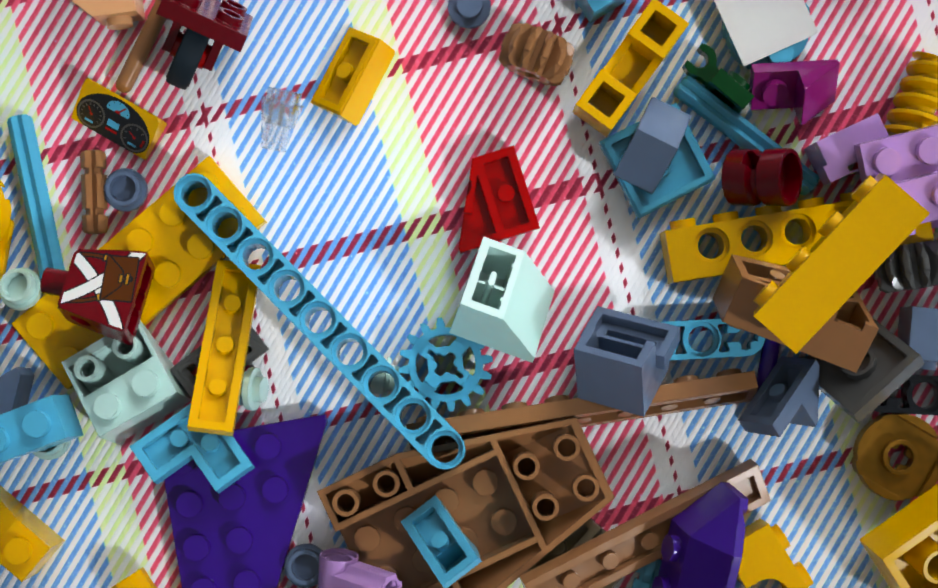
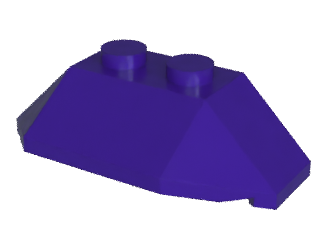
[652,482,749,588]

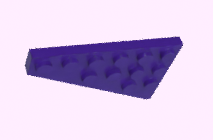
[164,414,328,588]

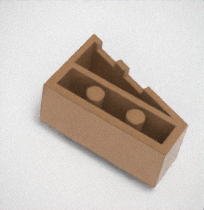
[712,254,879,373]

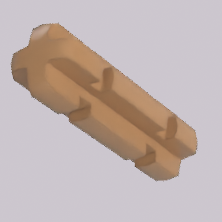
[80,149,108,234]

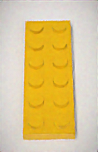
[11,156,267,389]

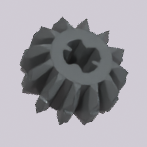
[874,240,938,293]

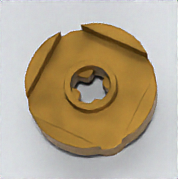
[851,413,938,501]

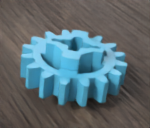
[398,317,493,412]

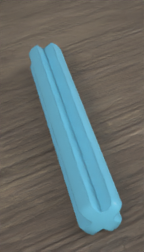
[673,76,820,195]
[7,114,65,280]

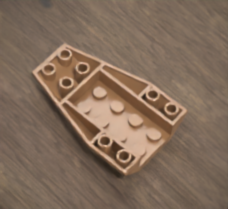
[317,417,615,588]

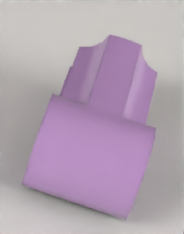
[318,548,402,588]

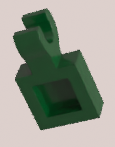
[682,43,755,113]

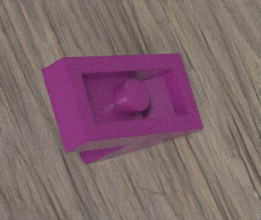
[749,59,840,125]

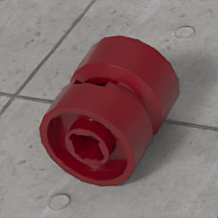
[721,148,803,206]

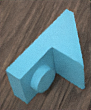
[401,495,482,588]

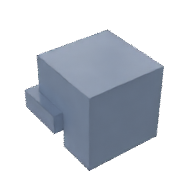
[574,306,680,417]

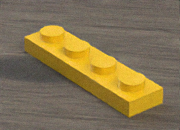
[187,259,261,437]

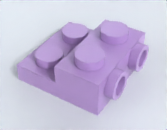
[854,124,938,236]

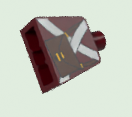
[40,249,156,345]

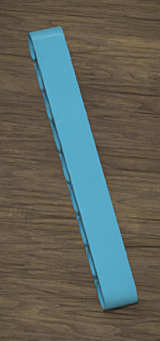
[173,173,466,470]

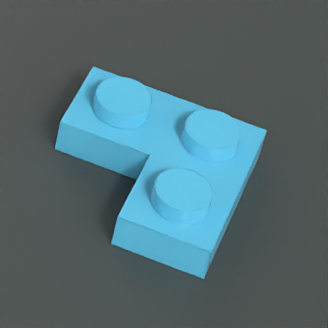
[129,403,255,494]

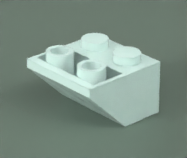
[449,236,555,363]
[61,320,192,444]

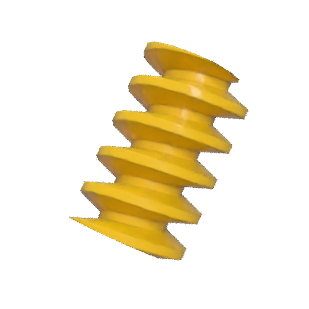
[884,51,938,136]

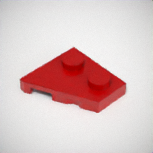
[458,145,540,254]

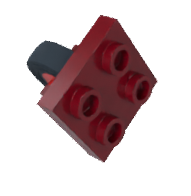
[156,0,253,90]

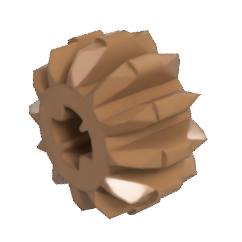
[499,23,575,86]

